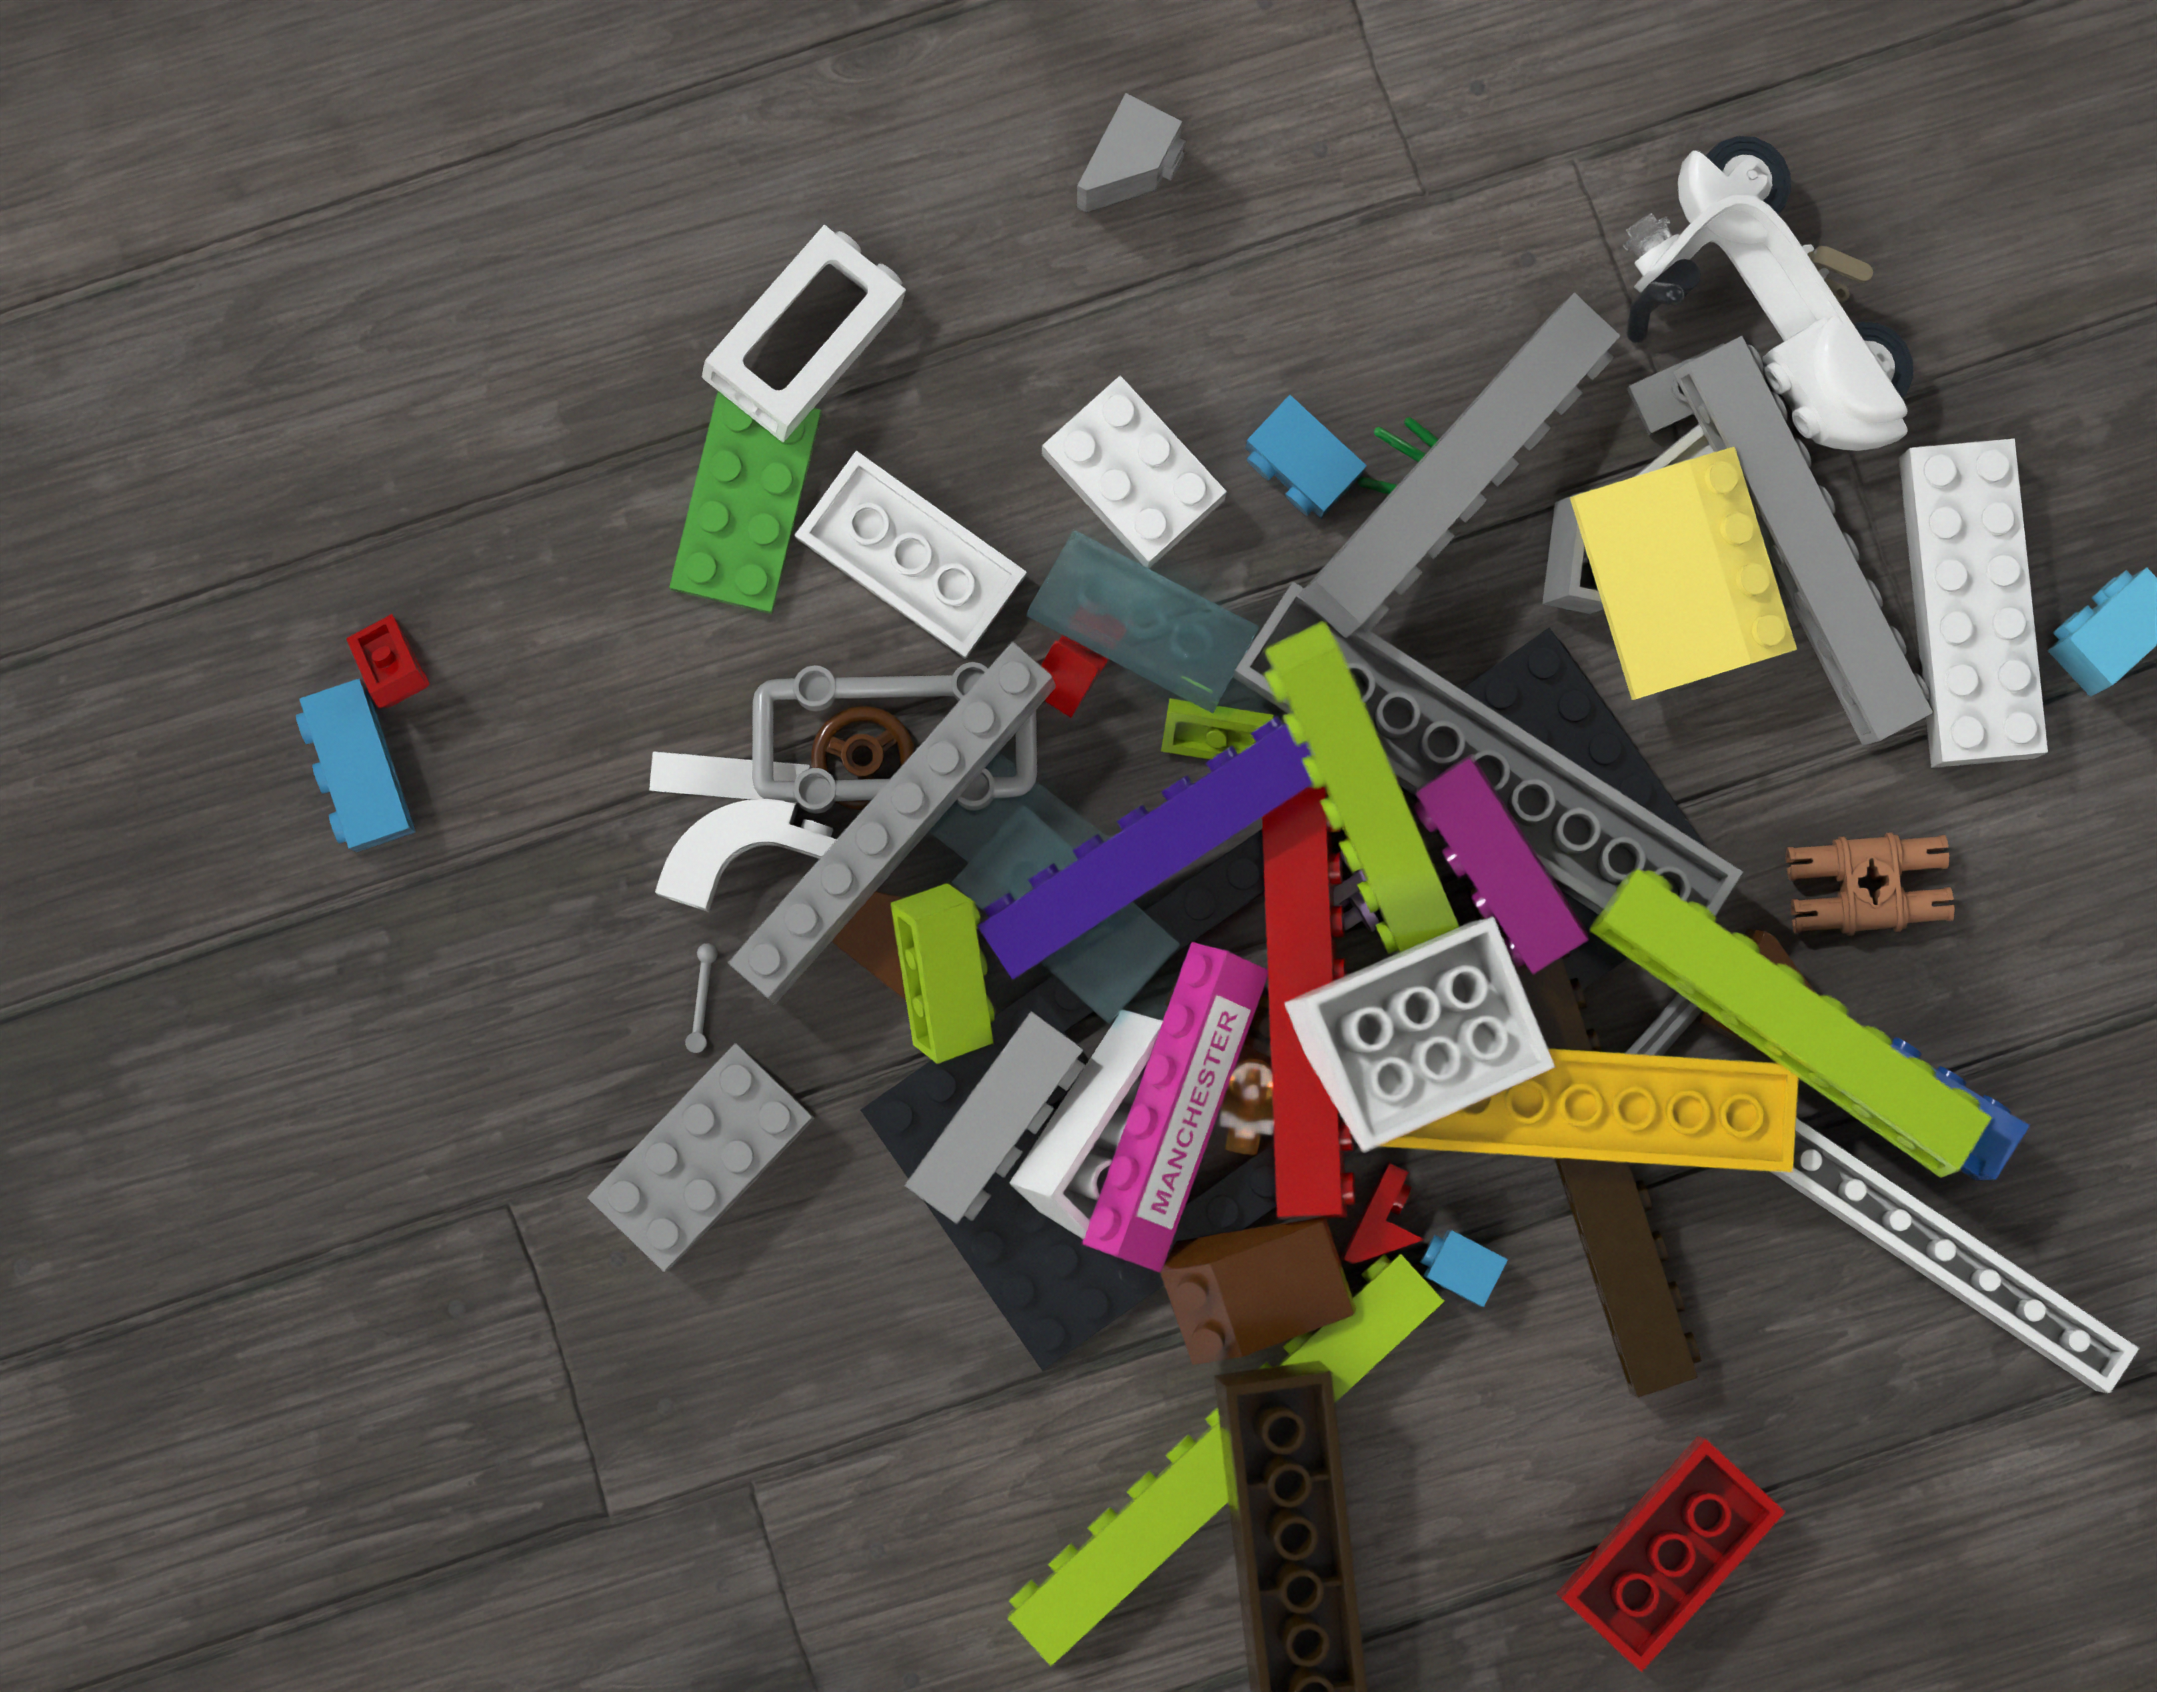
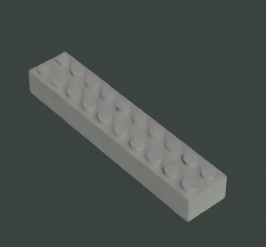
[1233,582,1743,915]

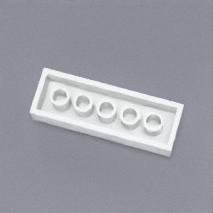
[1899,439,2048,768]

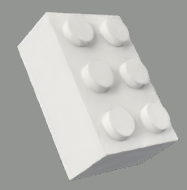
[1042,376,1227,570]

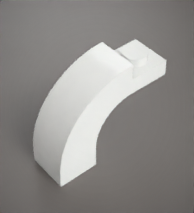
[655,799,837,912]

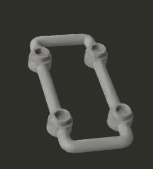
[752,662,1037,814]

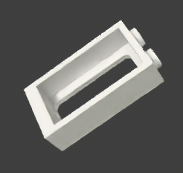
[702,225,906,443]

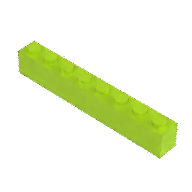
[1264,622,1459,954]
[1590,868,1992,1178]

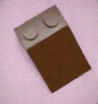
[1160,1217,1356,1365]

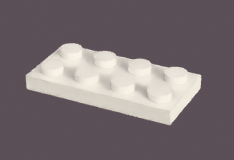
[795,451,1027,659]

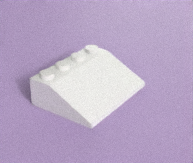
[1284,917,1555,1151]

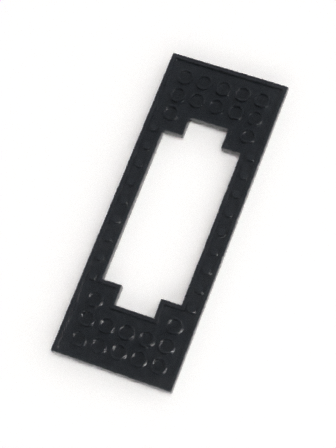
[861,627,1706,1371]

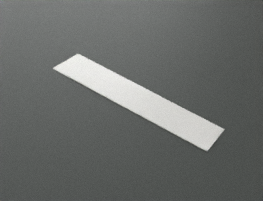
[649,752,810,803]

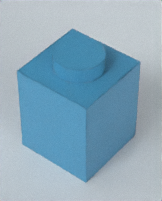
[1420,1230,1508,1307]

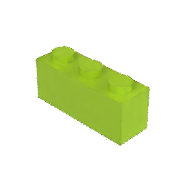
[891,883,995,1064]

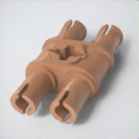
[1786,832,1954,936]

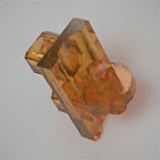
[1219,1059,1274,1155]

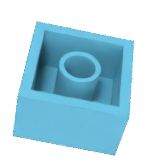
[2047,567,2157,697]

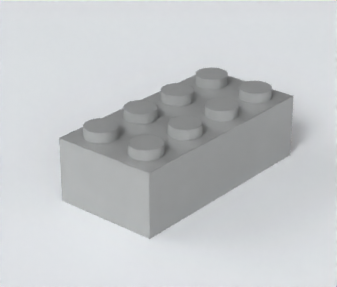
[587,1043,815,1272]

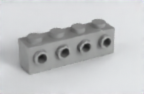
[905,1012,1085,1224]

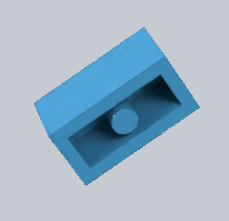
[1245,395,1367,519]

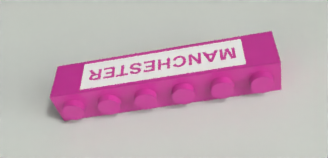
[1082,942,1268,1272]

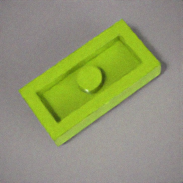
[1161,698,1274,759]

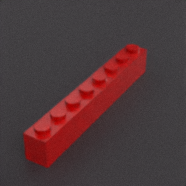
[1262,786,1356,1220]

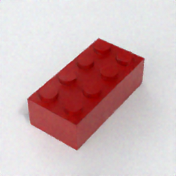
[1555,1436,1785,1672]

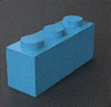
[296,678,416,852]

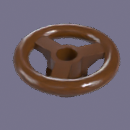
[811,706,915,810]

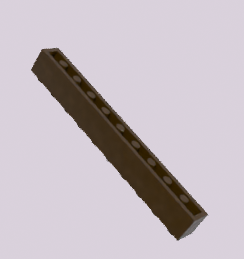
[1467,886,1701,1398]

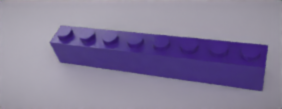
[978,716,1312,979]

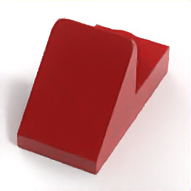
[1041,601,1128,718]
[346,614,429,709]
[1341,1163,1424,1264]

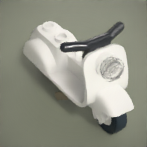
[1623,136,1913,451]

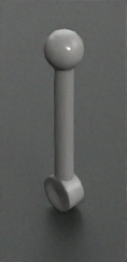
[685,943,718,1053]

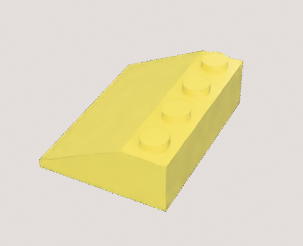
[1570,446,1797,700]

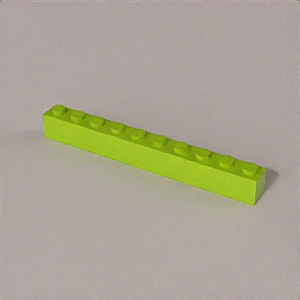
[1007,1254,1444,1666]

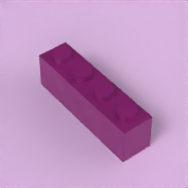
[1413,754,1588,974]

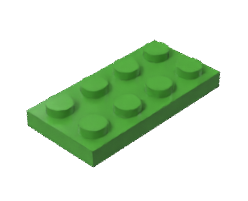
[669,391,822,614]

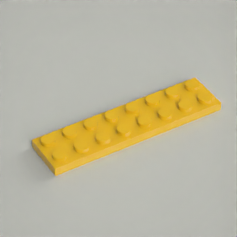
[1378,1049,1798,1173]

